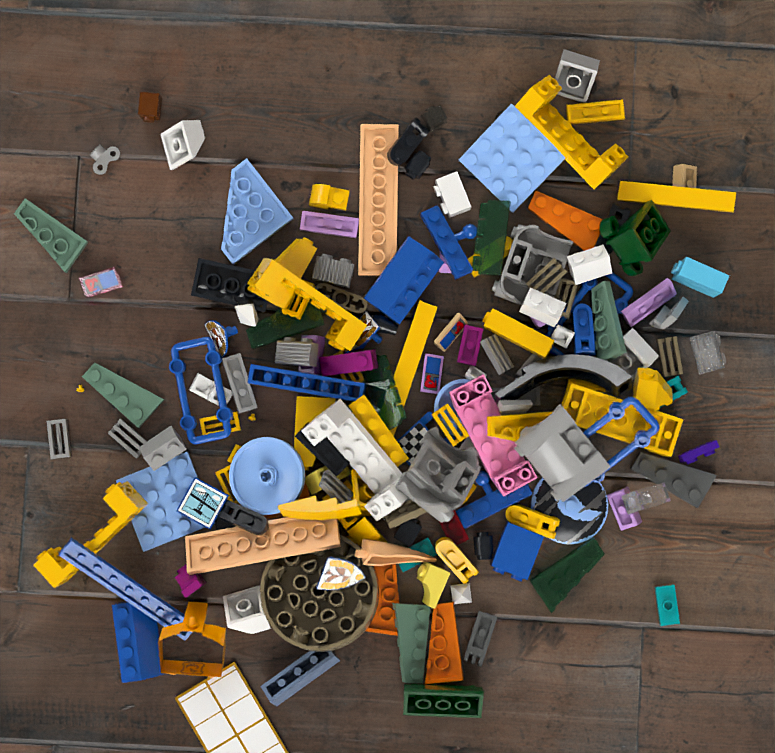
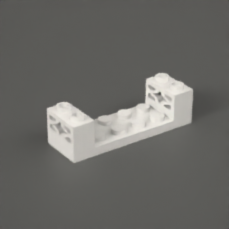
[302,399,408,521]

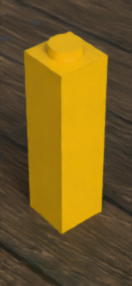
[482,309,554,359]

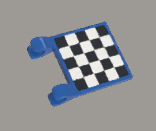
[397,411,455,466]

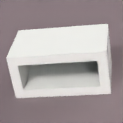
[433,172,471,218]
[567,245,612,285]
[519,288,566,327]

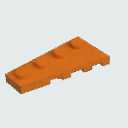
[528,191,603,251]
[365,564,399,636]

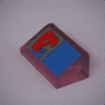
[79,267,123,298]

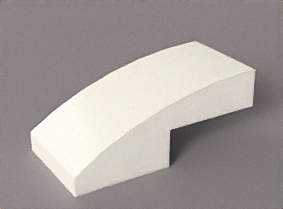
[189,373,232,406]

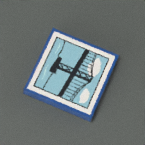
[176,477,230,530]

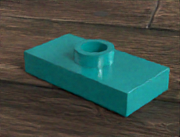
[654,584,680,626]

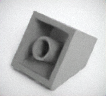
[554,49,600,103]

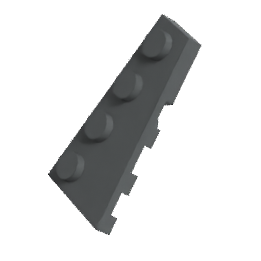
[630,452,717,508]

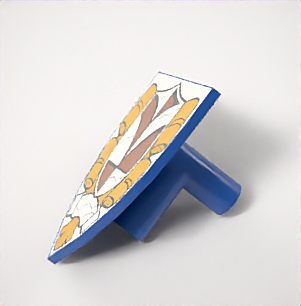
[344,311,383,353]
[205,320,238,358]
[317,556,366,590]

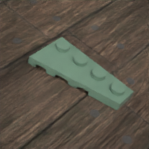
[14,198,88,273]
[591,281,627,362]
[82,363,165,428]
[392,603,430,683]

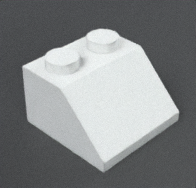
[610,328,659,380]

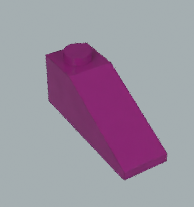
[319,349,378,376]

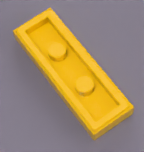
[566,100,625,125]

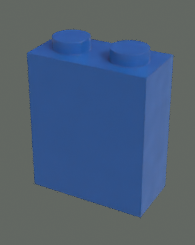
[490,521,544,582]

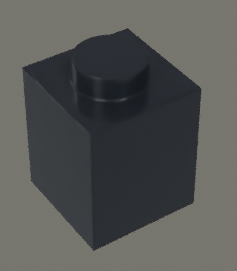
[394,518,422,547]

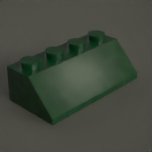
[403,684,484,718]

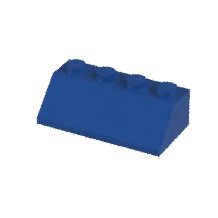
[364,236,444,324]
[112,601,165,683]

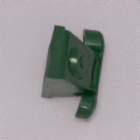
[599,200,671,276]

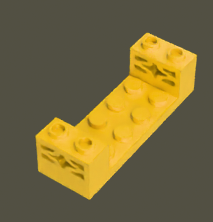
[515,75,628,189]
[247,258,367,351]
[561,383,683,457]
[33,481,148,588]

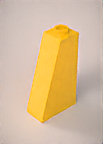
[247,237,317,309]
[294,396,336,470]

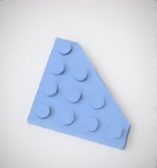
[221,158,293,265]

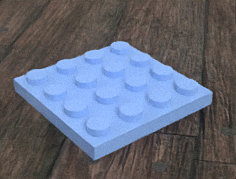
[459,104,565,213]
[116,452,215,552]

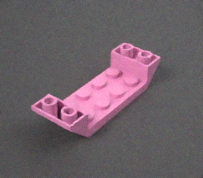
[449,374,537,496]

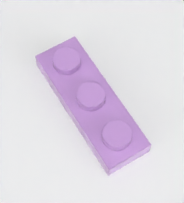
[300,211,359,238]
[621,278,677,327]

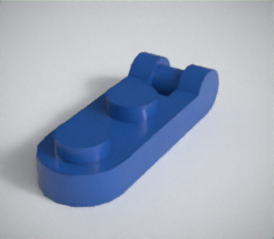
[572,304,595,356]

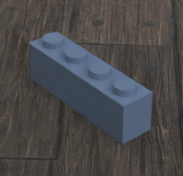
[261,650,340,706]

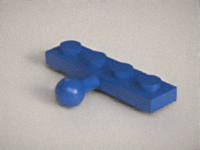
[420,205,478,280]
[456,471,533,529]

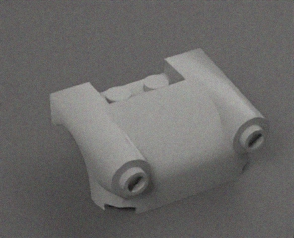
[492,224,573,306]
[514,405,611,502]
[396,427,481,523]

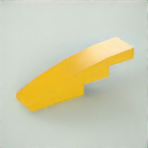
[278,495,362,520]

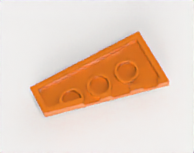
[425,602,464,684]

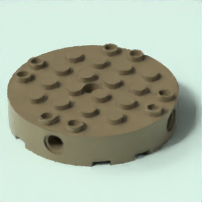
[260,535,379,652]

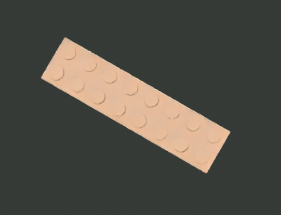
[358,124,399,276]
[185,517,341,575]

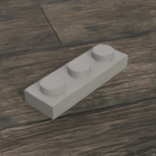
[222,353,258,414]

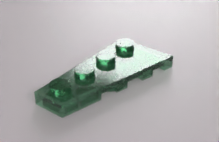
[246,298,325,349]
[529,537,605,613]

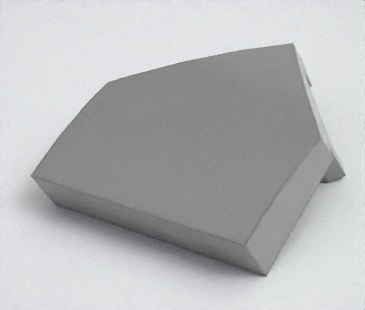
[649,297,689,329]

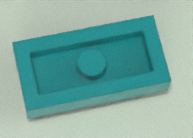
[398,537,437,572]

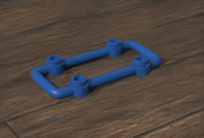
[545,272,633,356]
[169,337,233,444]
[583,397,660,487]

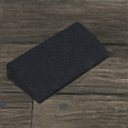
[191,258,268,312]

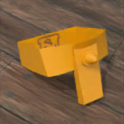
[158,602,226,677]

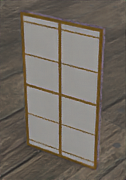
[175,661,289,753]

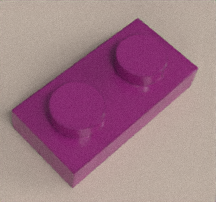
[457,325,483,366]

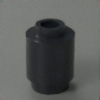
[404,151,431,180]
[473,532,494,560]

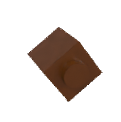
[138,92,162,122]

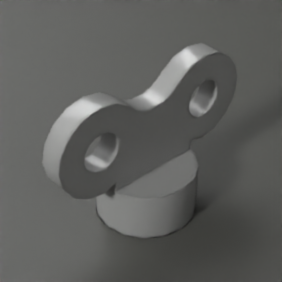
[90,144,120,175]

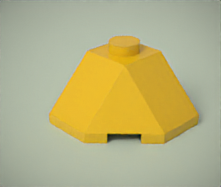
[633,367,673,412]
[347,516,388,546]

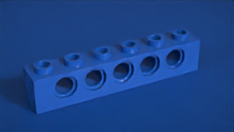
[248,364,367,401]

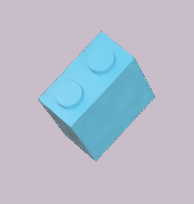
[671,257,730,298]

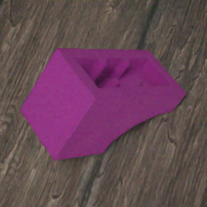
[175,564,207,598]

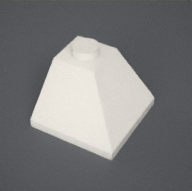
[161,120,205,170]
[223,585,271,634]

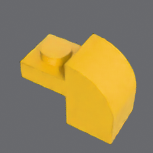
[309,184,350,210]

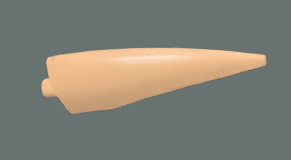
[355,539,437,566]

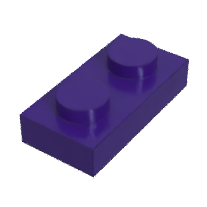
[677,440,719,464]

